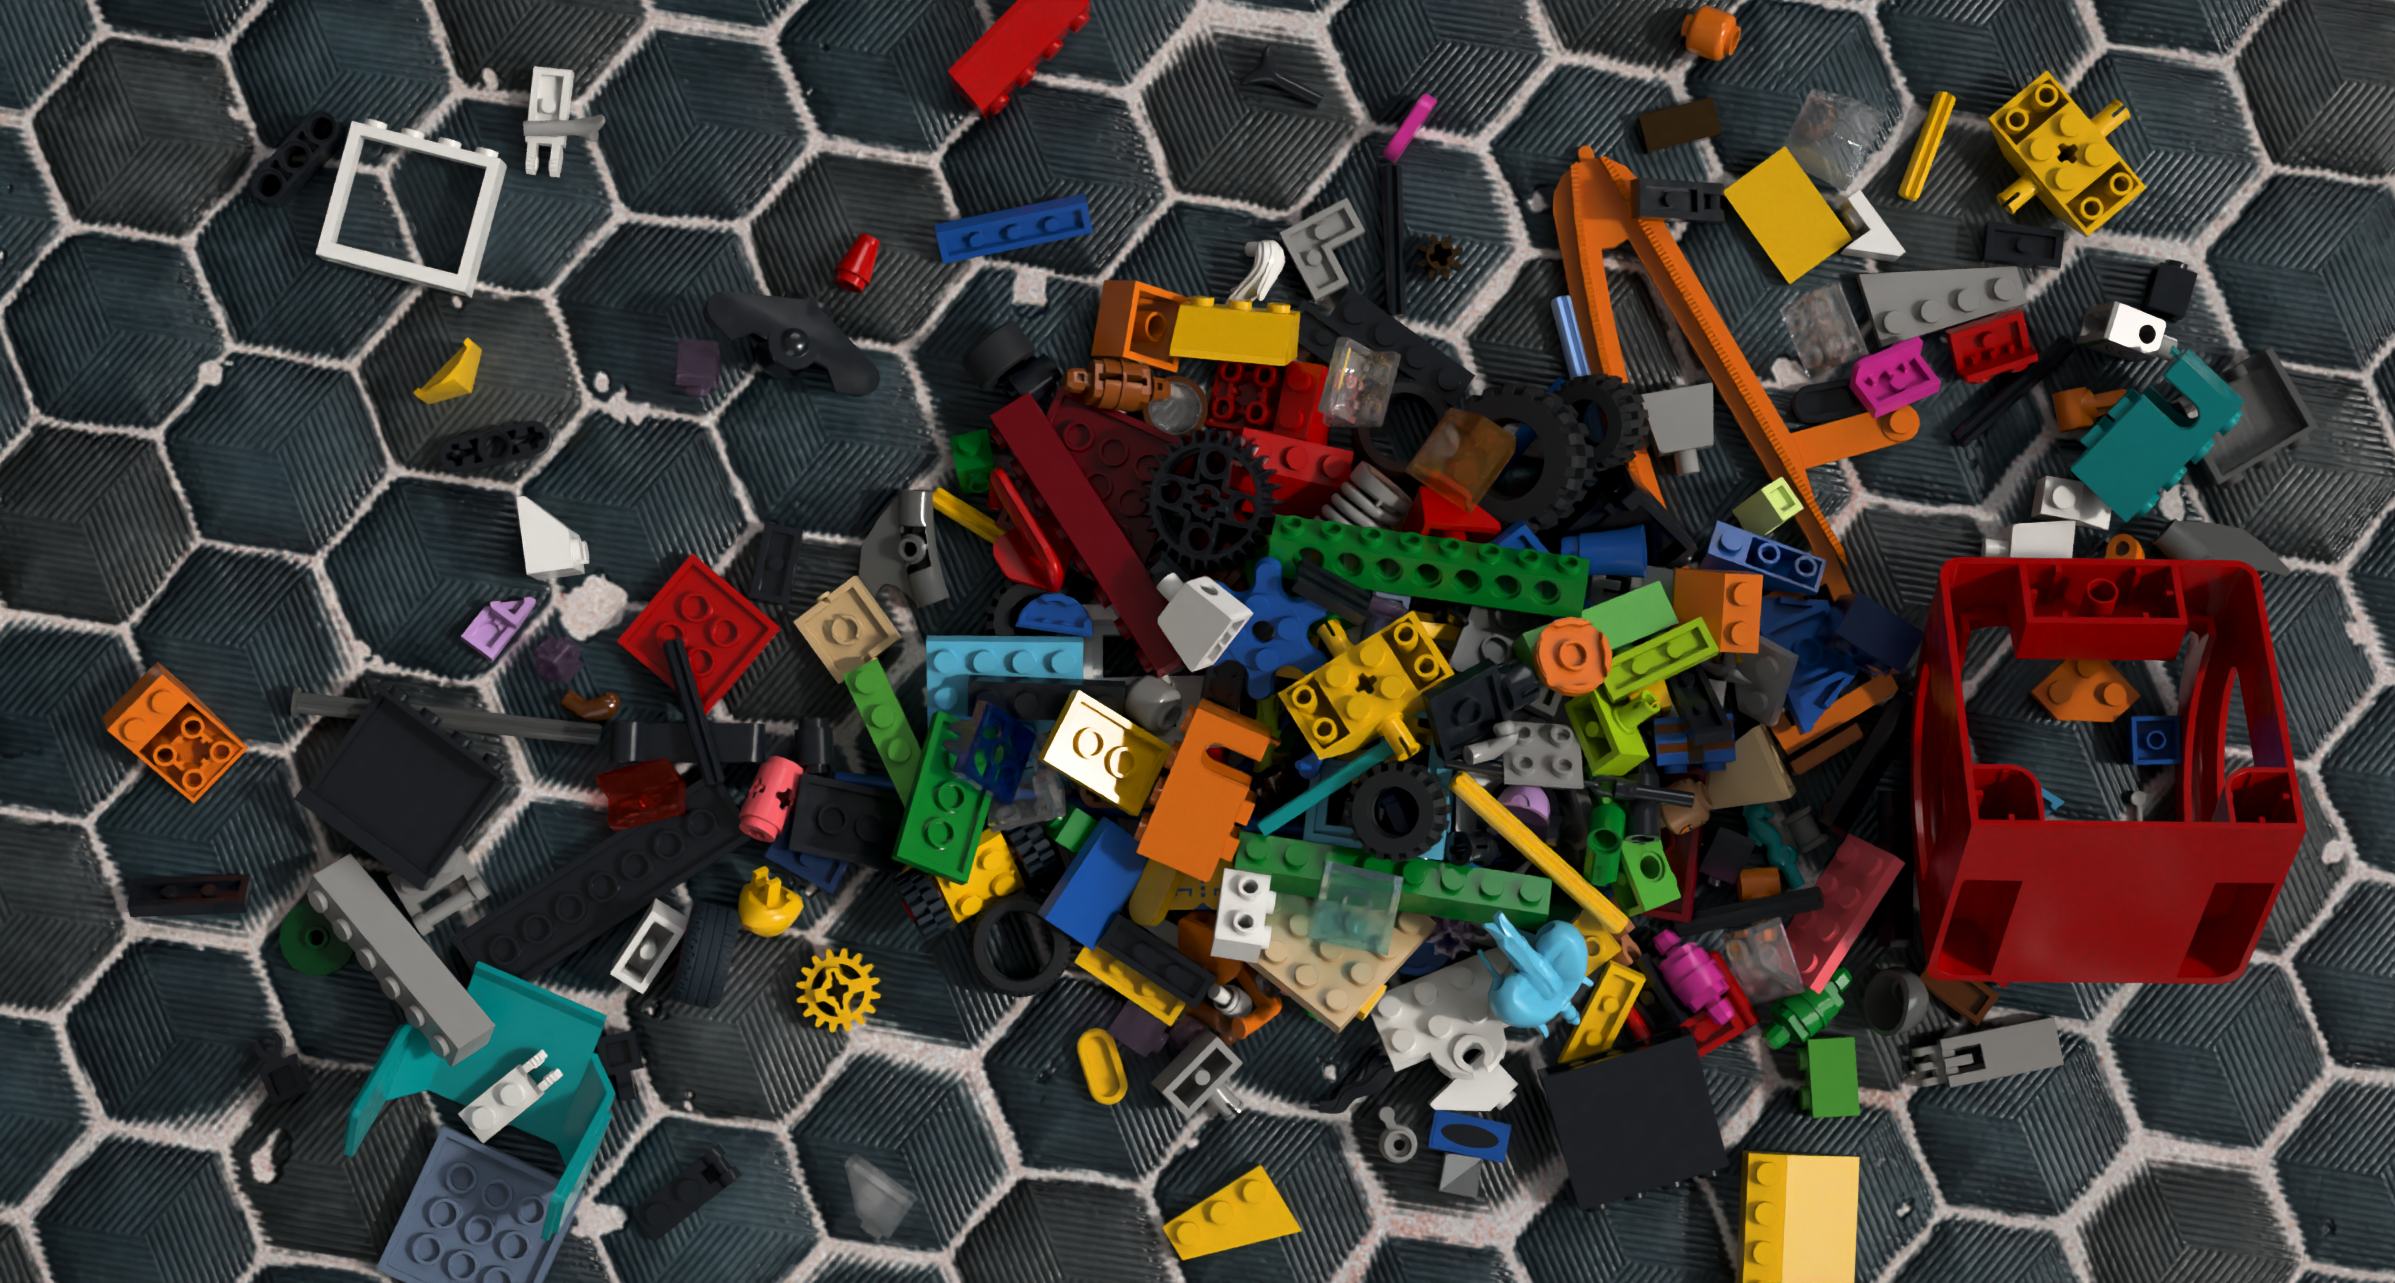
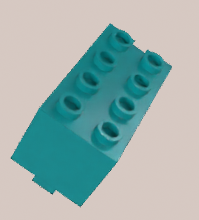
[2071,345,2245,523]

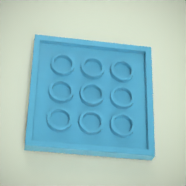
[926,635,1084,786]

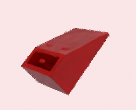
[1205,360,1342,446]

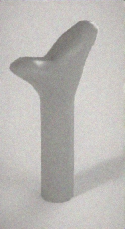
[523,114,605,142]

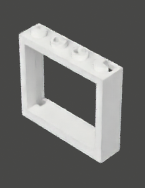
[316,118,507,298]

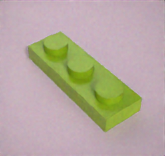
[1602,616,1719,704]

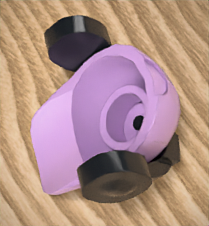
[1476,782,1564,847]

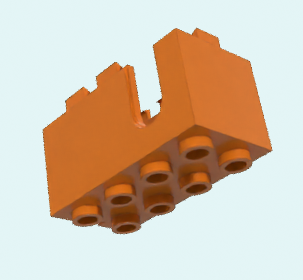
[1133,698,1282,883]

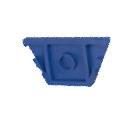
[1759,596,1858,735]

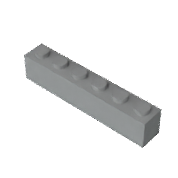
[307,853,495,1067]

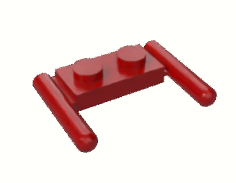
[1625,950,1761,1058]

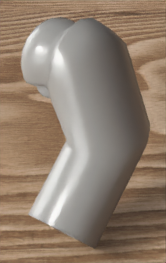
[1463,720,1518,765]

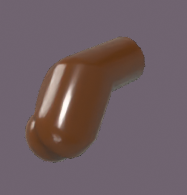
[560,690,621,723]
[1186,1001,1237,1045]

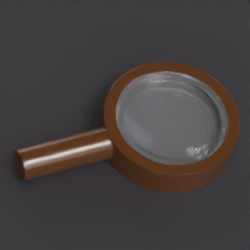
[1143,376,1208,438]

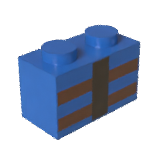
[1650,713,1736,774]

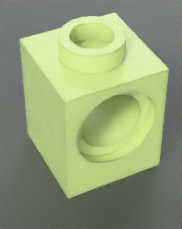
[1732,477,1804,537]

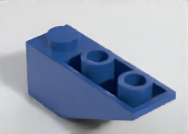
[1697,520,1827,595]

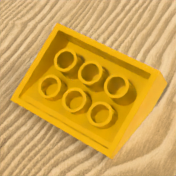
[1736,1150,1860,1283]

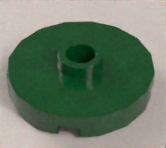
[279,901,355,976]

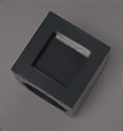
[2140,259,2198,323]

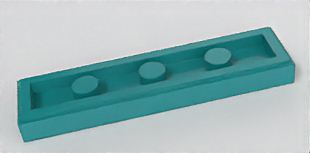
[1257,740,1394,837]

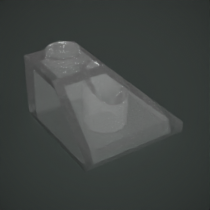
[1782,88,1887,191]
[1722,916,1806,1005]
[845,1152,919,1239]

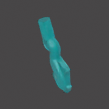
[1742,803,1805,890]

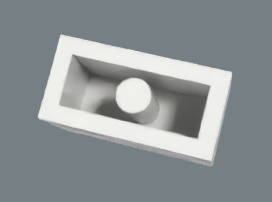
[610,898,688,994]

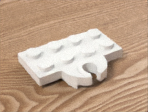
[1370,946,1513,1080]

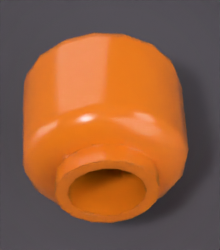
[1681,5,1741,61]

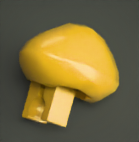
[738,866,804,938]

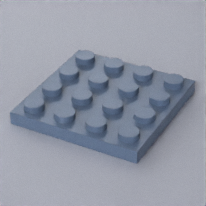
[376,1125,586,1283]

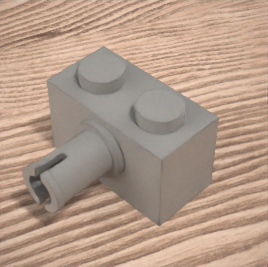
[1151,1028,1244,1121]

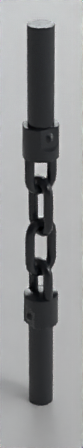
[1443,755,1695,808]

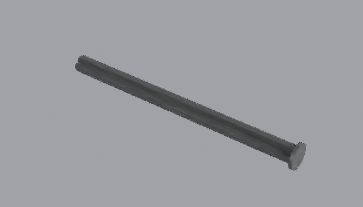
[291,687,603,745]

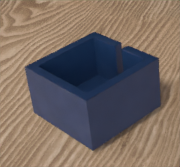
[1816,592,1925,678]

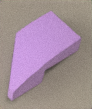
[461,597,536,662]

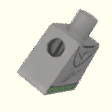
[2076,301,2178,362]

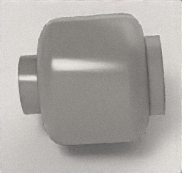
[1125,674,1183,732]

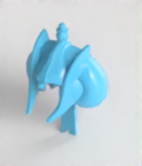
[1477,910,1594,1038]

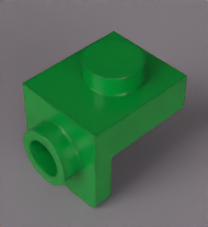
[950,429,996,495]

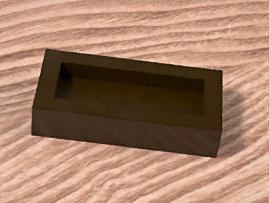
[1637,97,1722,155]

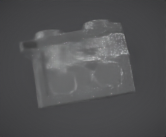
[1780,282,1869,378]
[1318,337,1401,427]

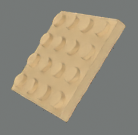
[1245,892,1436,1035]

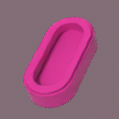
[1383,93,1438,164]

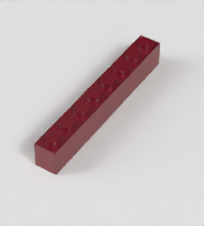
[989,392,1184,678]

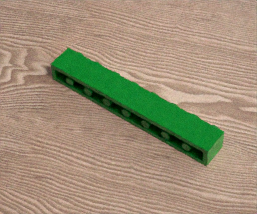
[1234,831,1552,932]

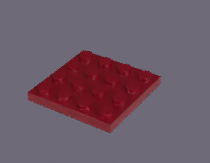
[995,385,1197,568]

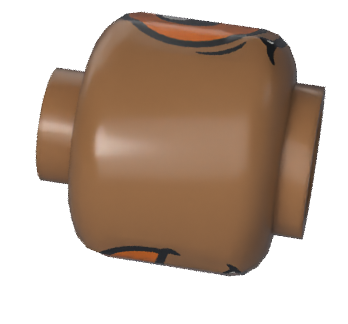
[1660,777,1714,835]

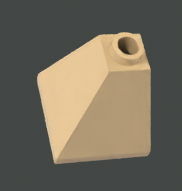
[1708,723,1797,809]

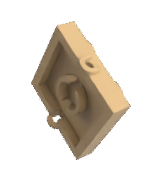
[794,576,902,684]

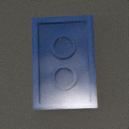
[1037,816,1149,951]

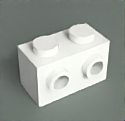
[1210,868,1276,963]

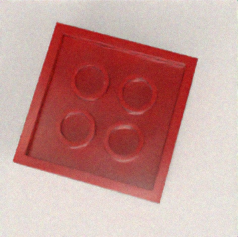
[617,553,782,717]

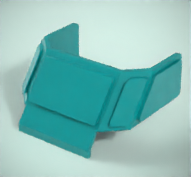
[343,961,616,1241]

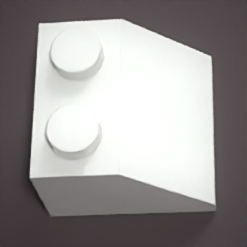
[516,496,589,580]

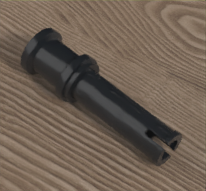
[1445,830,1526,866]

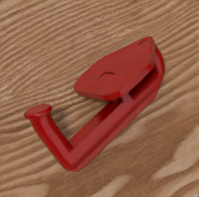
[986,468,1073,592]

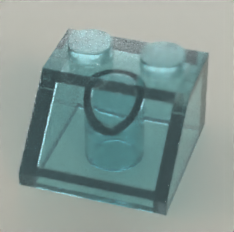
[1306,861,1404,955]

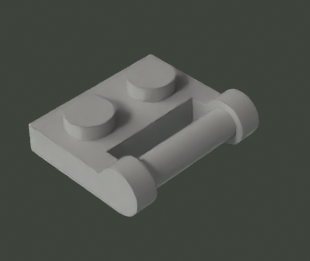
[387,845,490,936]

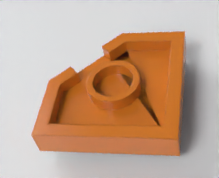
[2029,659,2141,723]

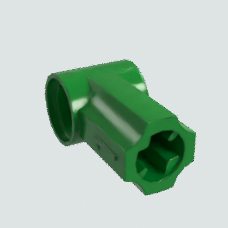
[1583,804,1626,887]

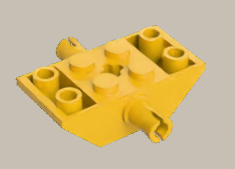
[1987,70,2147,238]
[1278,610,1455,761]

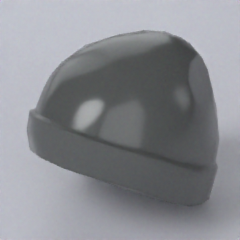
[1863,966,1929,1037]

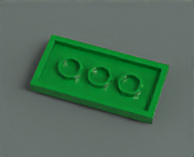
[891,711,1008,886]

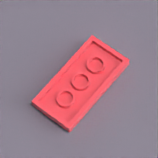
[1765,834,1905,994]

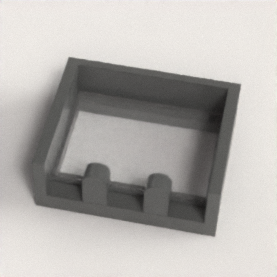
[2170,347,2318,489]

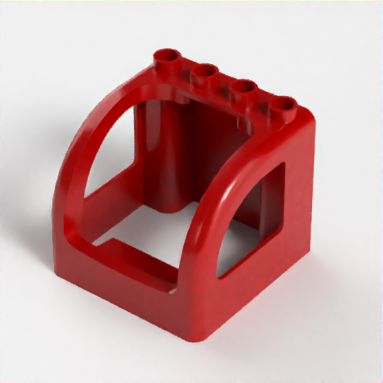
[1910,557,2307,984]

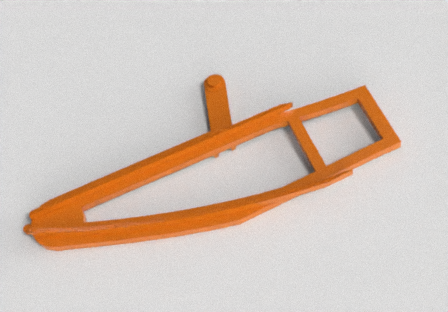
[1553,145,1920,756]

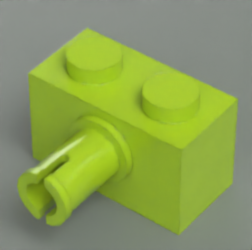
[1564,686,1660,776]

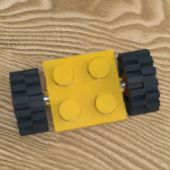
[891,804,1058,941]

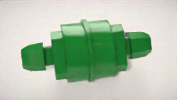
[1761,965,1852,1050]

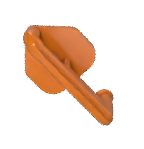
[1178,910,1282,1040]

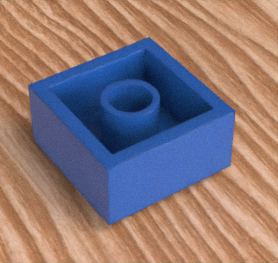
[2126,715,2182,766]

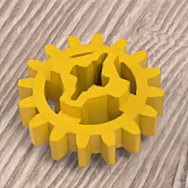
[796,948,881,1032]

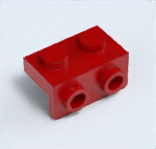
[1945,308,2038,384]

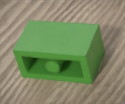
[1796,1036,1860,1118]

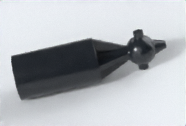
[1624,724,1661,843]

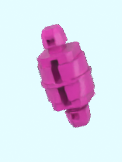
[1653,929,1734,1026]

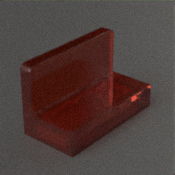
[596,757,686,832]

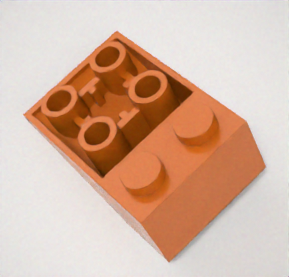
[103,662,248,804]

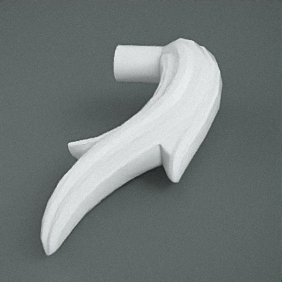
[1225,240,1285,305]

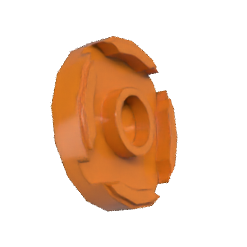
[1532,617,1612,697]

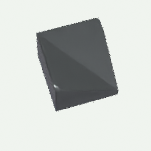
[1437,1151,1482,1198]

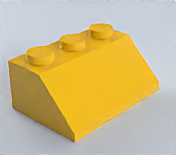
[1169,296,1300,366]

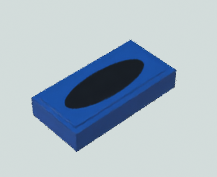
[1427,1110,1512,1163]

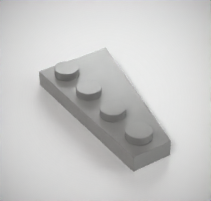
[1856,266,2028,349]

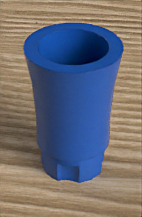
[1561,524,1647,579]

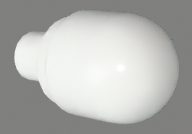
[1208,984,1252,1019]

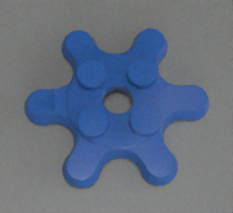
[1209,557,1330,701]

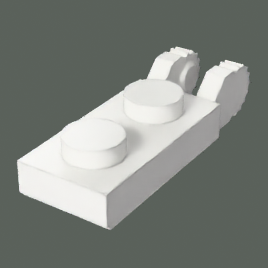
[525,66,574,177]
[458,1049,563,1143]

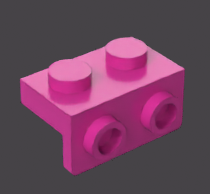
[1849,336,1941,419]

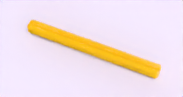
[1448,772,1629,934]

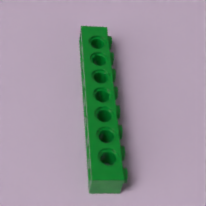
[1269,514,1590,618]

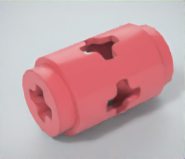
[739,756,804,843]

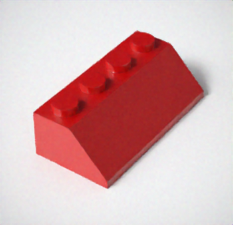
[947,0,1091,118]

